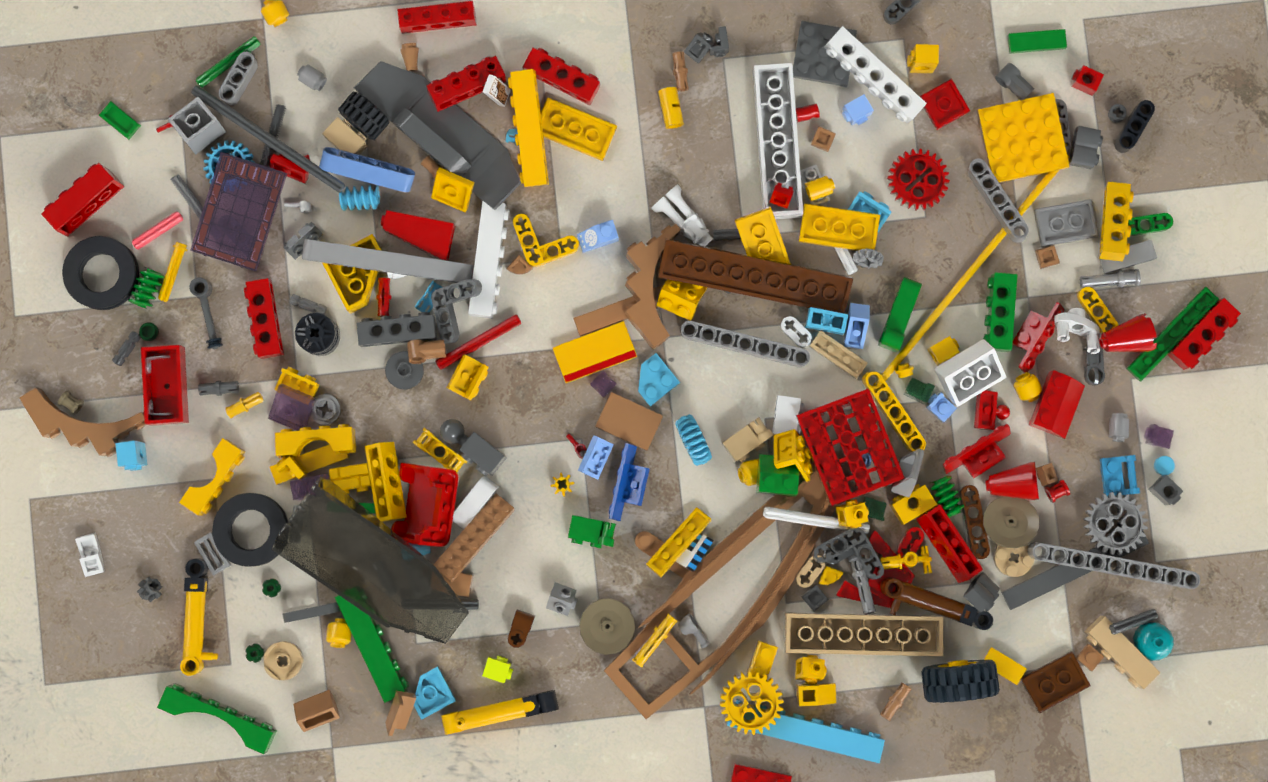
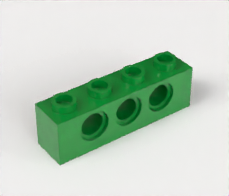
[983,272,1018,352]

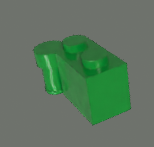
[568,515,616,548]

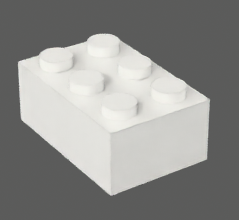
[934,339,1007,407]

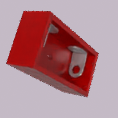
[141,345,189,426]

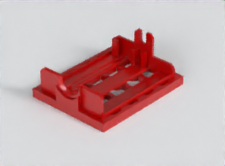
[796,388,905,507]

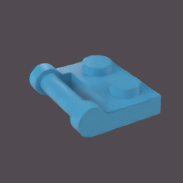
[1100,455,1140,497]

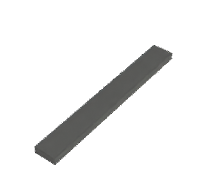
[1001,530,1150,610]

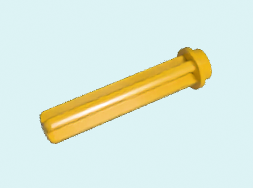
[158,242,188,302]

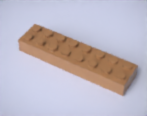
[432,493,515,583]

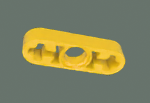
[1077,287,1118,334]

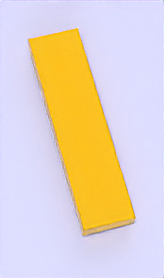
[270,444,349,485]
[646,507,712,577]

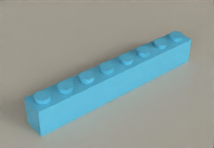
[726,699,885,763]

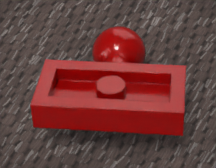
[974,390,1010,430]

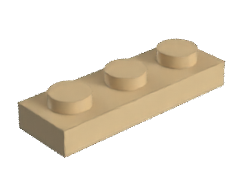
[809,330,868,379]

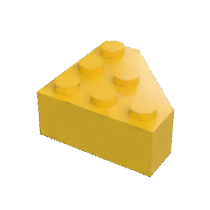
[322,234,382,314]

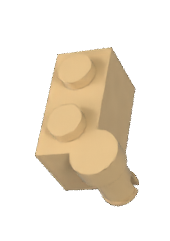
[722,417,774,463]

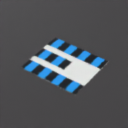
[676,533,714,572]

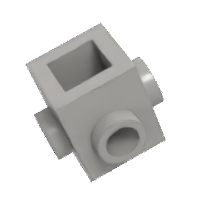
[546,582,578,616]

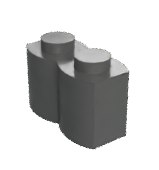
[1069,126,1103,169]
[963,572,1000,613]

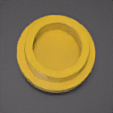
[895,363,914,378]

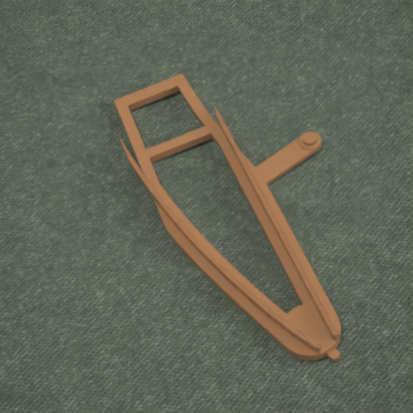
[604,458,839,719]

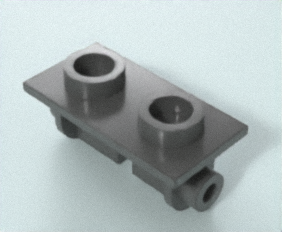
[283,222,323,259]

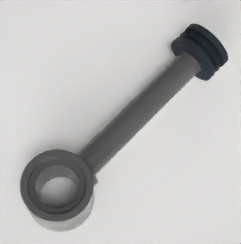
[189,277,223,349]

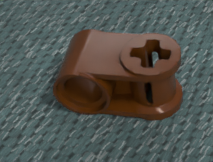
[508,609,535,648]

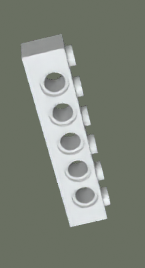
[824,26,927,123]

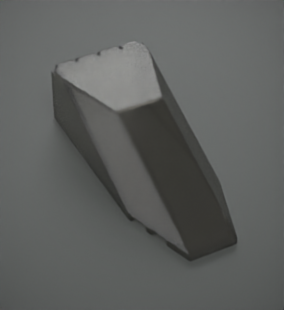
[272,476,469,644]

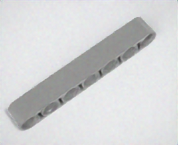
[680,321,810,367]

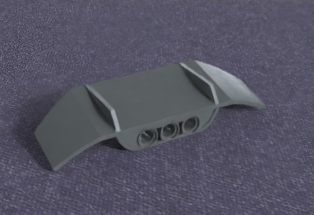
[353,61,521,210]

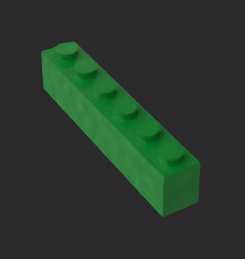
[335,587,409,703]

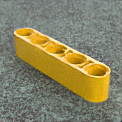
[862,372,926,452]

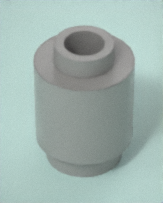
[297,64,327,91]
[1109,413,1129,442]

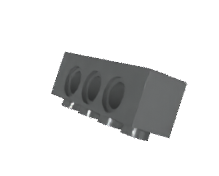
[356,312,437,347]

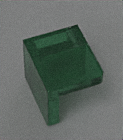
[903,378,935,404]
[863,497,887,521]

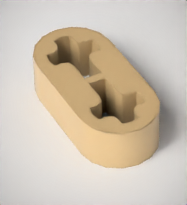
[795,555,825,588]

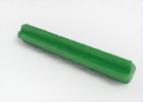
[196,36,261,88]

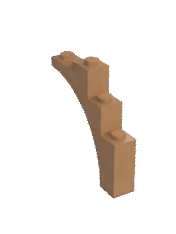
[625,224,681,350]
[19,388,146,457]

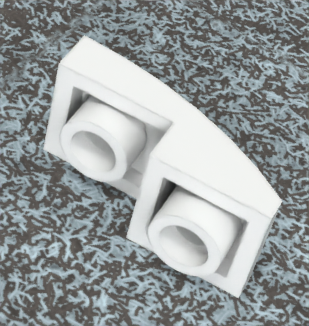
[800,165,830,206]

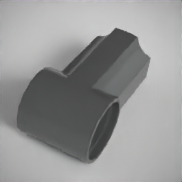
[995,63,1034,100]

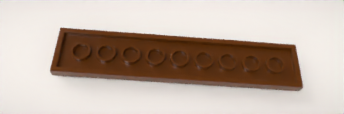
[658,239,853,314]

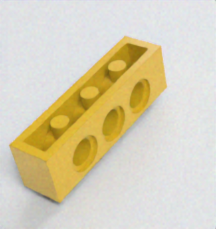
[1099,182,1134,261]
[365,442,407,522]

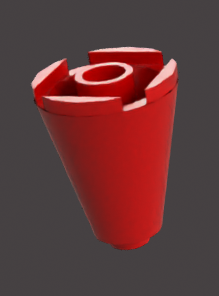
[1099,313,1157,352]
[985,462,1039,500]

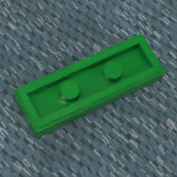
[1008,29,1067,54]

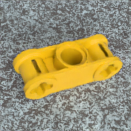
[412,427,467,474]

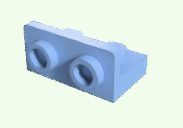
[578,435,614,480]

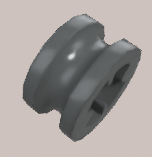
[1108,104,1127,123]

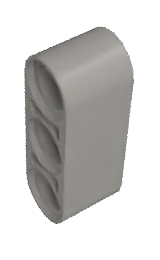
[219,52,258,106]
[1100,240,1157,274]

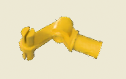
[880,546,932,574]

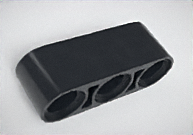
[1114,100,1155,153]

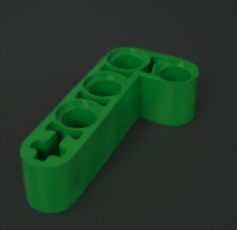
[878,277,922,352]

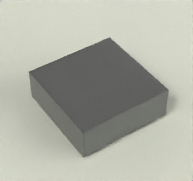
[801,585,829,612]

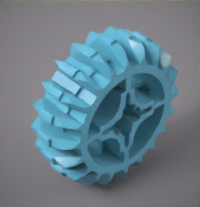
[203,141,256,192]
[675,414,712,466]

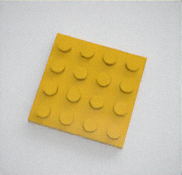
[978,93,1070,183]

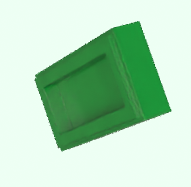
[99,101,141,140]

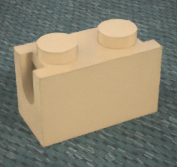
[322,117,368,155]

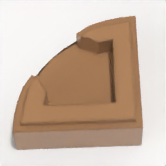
[506,255,533,275]

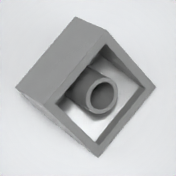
[168,97,226,155]

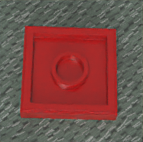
[919,78,970,130]

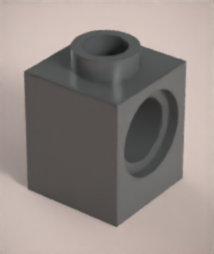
[1148,475,1183,505]

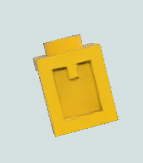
[275,456,308,480]

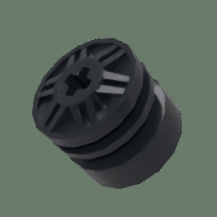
[295,313,340,356]

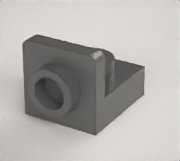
[710,26,729,57]
[684,32,715,63]

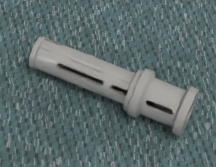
[1080,269,1141,289]
[848,554,876,615]

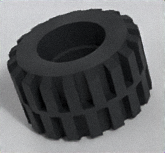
[338,91,390,140]

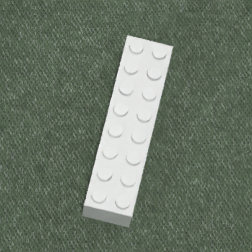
[753,63,803,219]

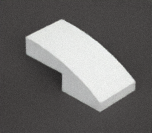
[75,532,105,577]

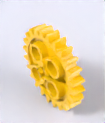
[720,670,784,735]

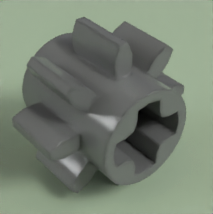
[137,576,163,602]

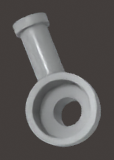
[678,613,710,648]

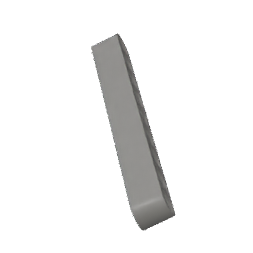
[302,239,474,283]
[1027,542,1200,589]

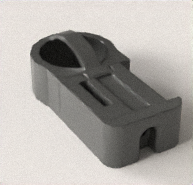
[1084,346,1105,386]

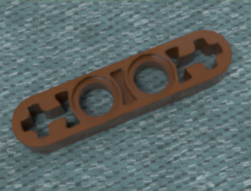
[960,485,990,559]

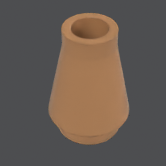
[400,43,419,71]

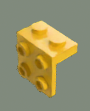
[656,279,708,321]

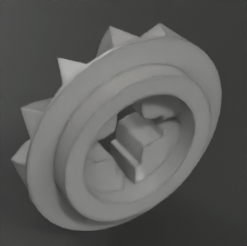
[853,249,884,269]
[310,394,340,425]

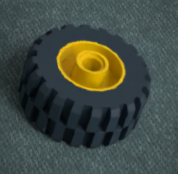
[921,660,1000,703]

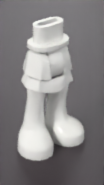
[651,184,713,247]

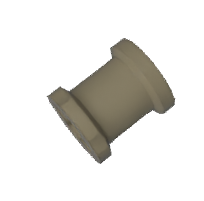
[57,391,84,415]

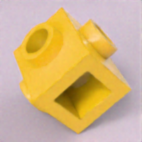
[836,499,869,528]
[795,655,827,684]

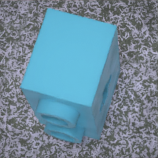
[805,307,848,335]
[115,441,148,471]

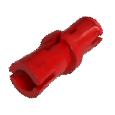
[376,278,392,317]

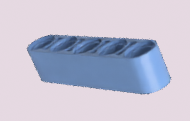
[319,147,415,192]

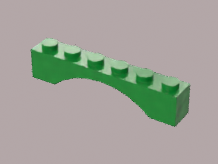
[157,683,277,754]

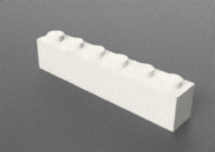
[468,201,509,319]

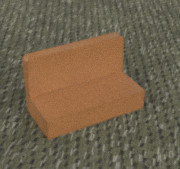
[385,691,416,736]

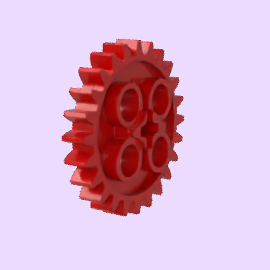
[887,148,950,211]

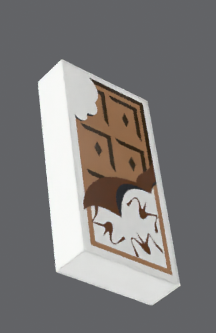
[483,74,511,107]

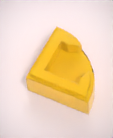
[818,565,844,585]

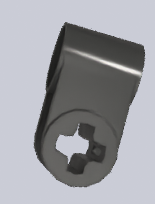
[823,535,855,564]

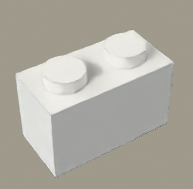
[772,395,804,435]

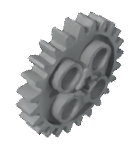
[1083,492,1148,555]

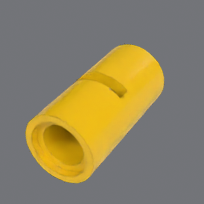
[658,87,684,129]

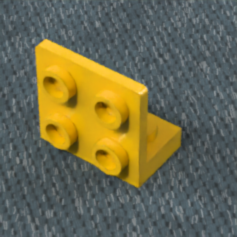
[774,429,812,482]

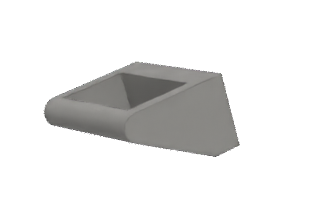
[891,449,924,498]

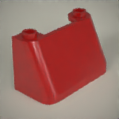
[390,463,458,547]

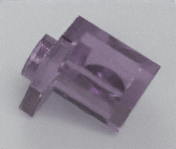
[1144,424,1174,449]

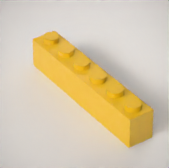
[508,69,549,187]

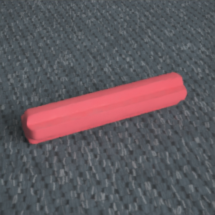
[131,211,183,250]

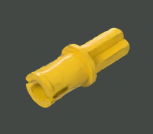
[225,392,264,418]

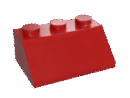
[1029,370,1085,439]

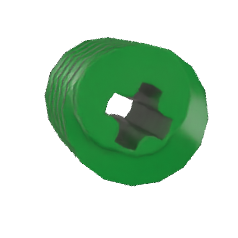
[128,267,165,309]
[930,475,964,517]

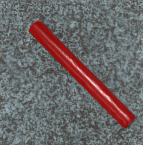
[435,315,521,370]

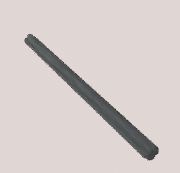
[191,86,345,193]

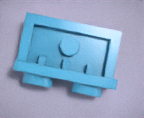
[848,191,891,232]

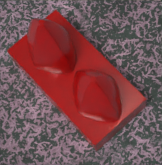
[270,154,310,184]

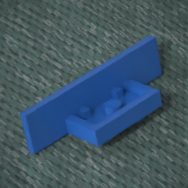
[609,443,650,521]

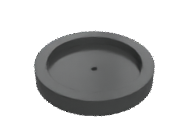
[385,351,424,390]

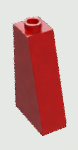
[381,210,456,261]

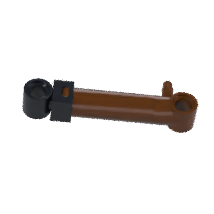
[880,577,993,630]

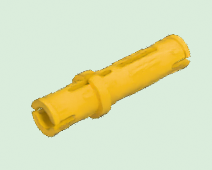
[632,614,678,667]

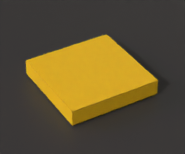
[431,167,474,213]

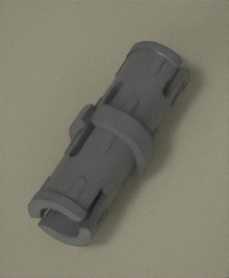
[198,381,239,396]

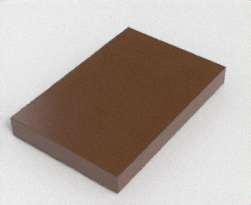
[1021,651,1091,713]

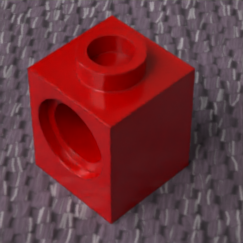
[1071,65,1104,96]

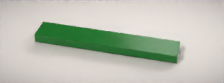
[1126,287,1220,382]

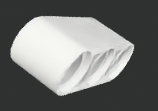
[453,475,499,530]

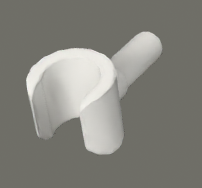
[284,201,312,213]

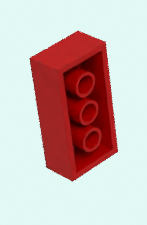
[41,163,125,237]

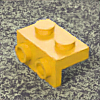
[446,354,489,400]
[274,366,320,405]

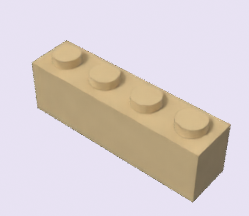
[1084,615,1160,689]

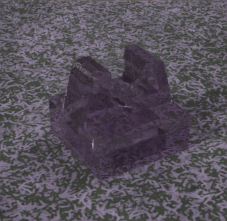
[590,371,617,398]

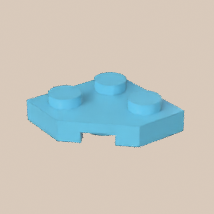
[638,353,680,407]
[414,667,456,720]

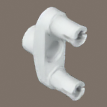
[1054,308,1100,354]

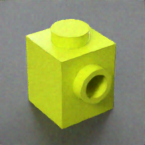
[482,655,513,683]

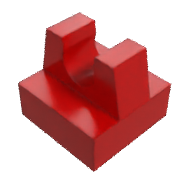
[770,182,794,208]

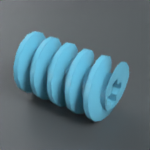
[339,185,380,211]

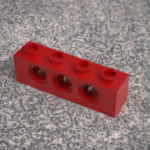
[397,1,477,34]
[522,47,600,106]
[244,278,284,359]
[1167,298,1241,370]
[916,504,983,583]

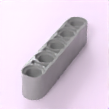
[968,159,1029,243]

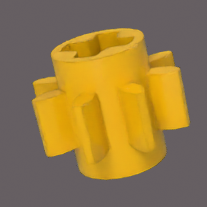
[550,472,575,497]

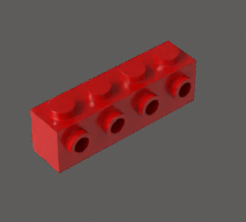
[427,56,506,112]

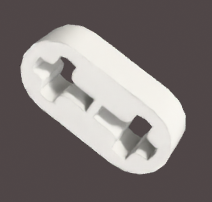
[780,316,812,348]

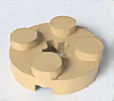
[994,544,1034,577]
[264,641,304,680]

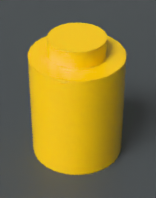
[804,176,835,201]

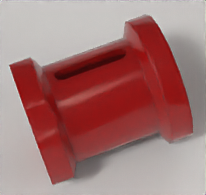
[1045,479,1070,503]

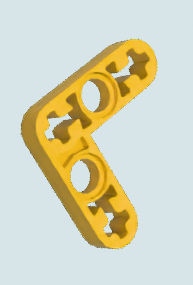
[513,214,579,267]

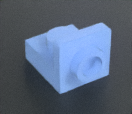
[926,392,957,423]

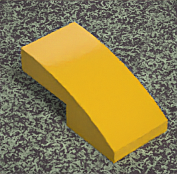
[984,647,1027,685]

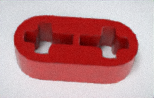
[896,527,924,558]

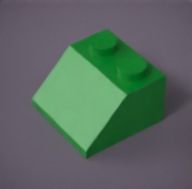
[756,454,799,496]

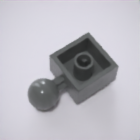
[440,419,506,476]

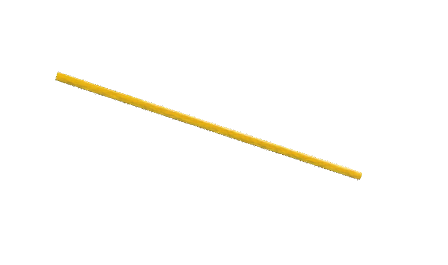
[873,155,1070,385]

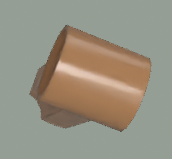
[407,340,446,364]

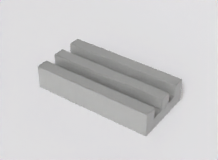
[194,532,231,575]

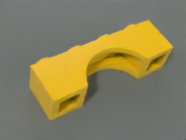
[275,424,356,458]
[179,438,245,516]

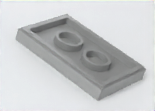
[1034,199,1099,247]

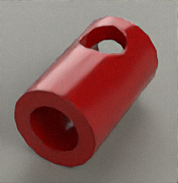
[796,103,820,123]

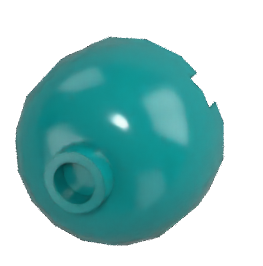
[1133,622,1174,661]

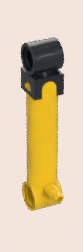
[180,558,218,676]
[441,690,559,735]

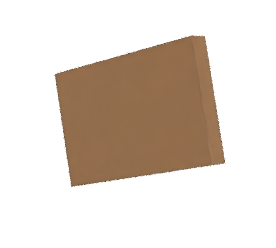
[595,392,663,451]

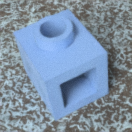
[842,94,874,125]

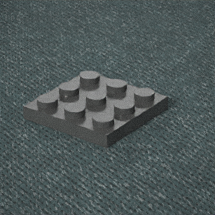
[793,21,857,87]

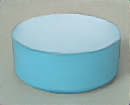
[1154,456,1175,475]

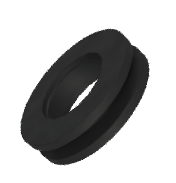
[62,236,140,310]
[212,493,289,567]

